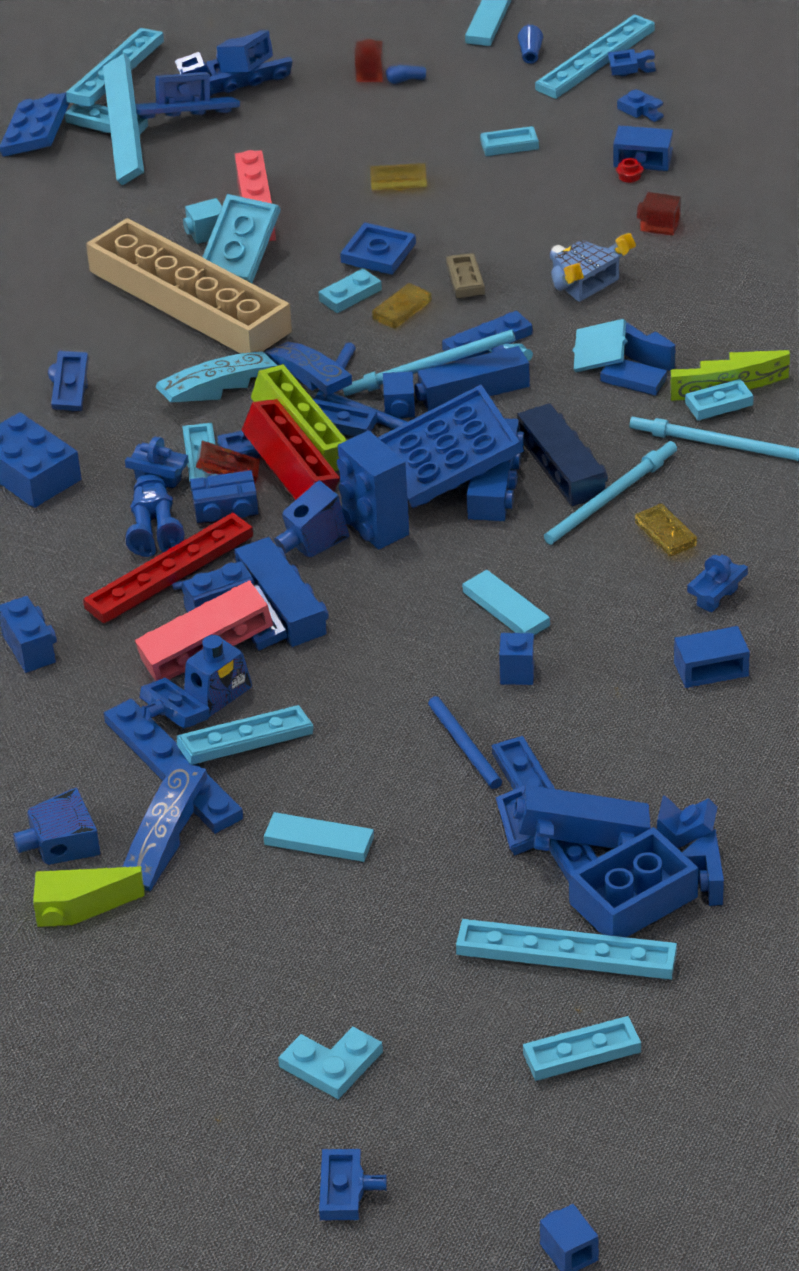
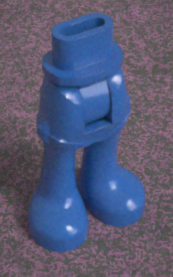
[125,474,185,557]

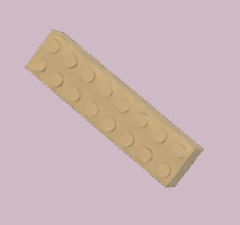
[86,218,292,354]

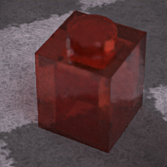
[355,39,384,82]
[637,192,681,236]

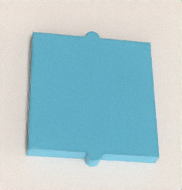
[572,319,627,372]

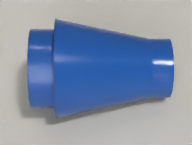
[517,25,544,63]

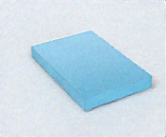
[203,194,281,283]

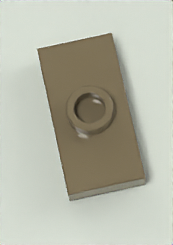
[446,253,485,298]

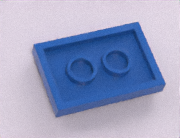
[0,93,70,157]

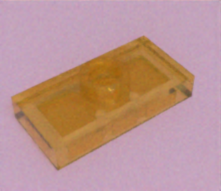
[370,163,427,190]
[372,283,432,329]
[635,503,697,557]

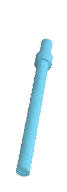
[343,329,516,396]
[629,416,799,461]
[544,441,677,545]

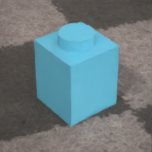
[183,198,222,244]

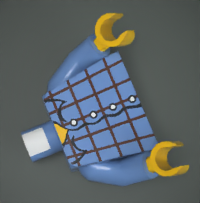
[550,233,636,302]

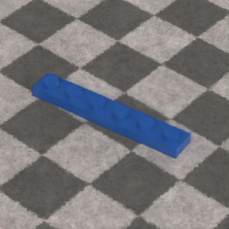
[103,698,244,834]

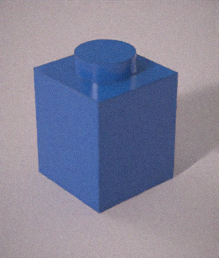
[383,371,415,418]
[499,633,534,685]
[540,1204,599,1271]

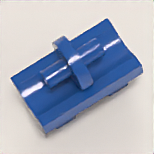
[125,436,189,488]
[687,554,748,612]

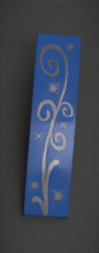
[264,342,352,396]
[123,761,207,891]

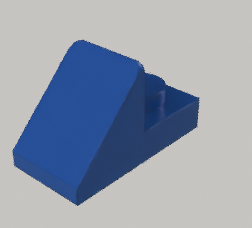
[657,795,717,848]
[682,829,724,906]

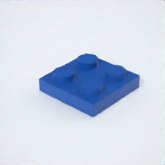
[340,222,416,275]

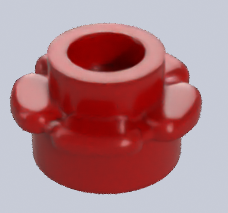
[616,158,643,183]

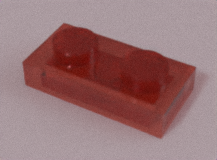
[196,440,260,484]

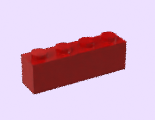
[241,399,340,500]

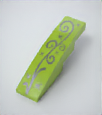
[670,350,790,401]

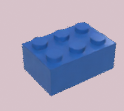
[0,412,82,508]
[337,430,410,550]
[569,827,698,937]

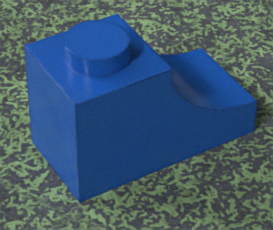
[216,30,273,73]

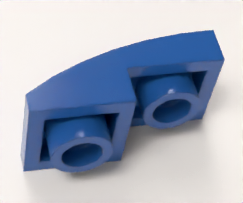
[624,322,676,371]

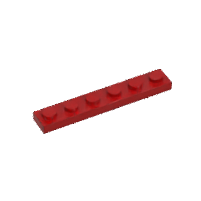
[83,512,253,624]

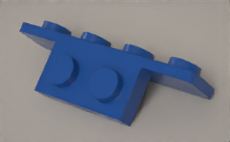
[206,57,293,96]
[135,72,240,119]

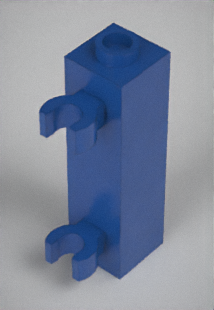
[414,345,530,411]
[513,785,651,851]

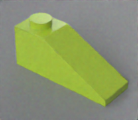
[33,866,145,927]

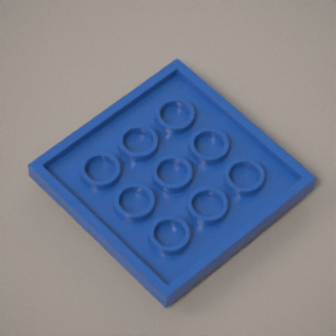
[378,385,524,508]

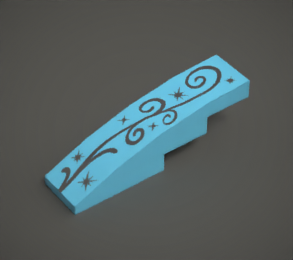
[156,351,278,402]

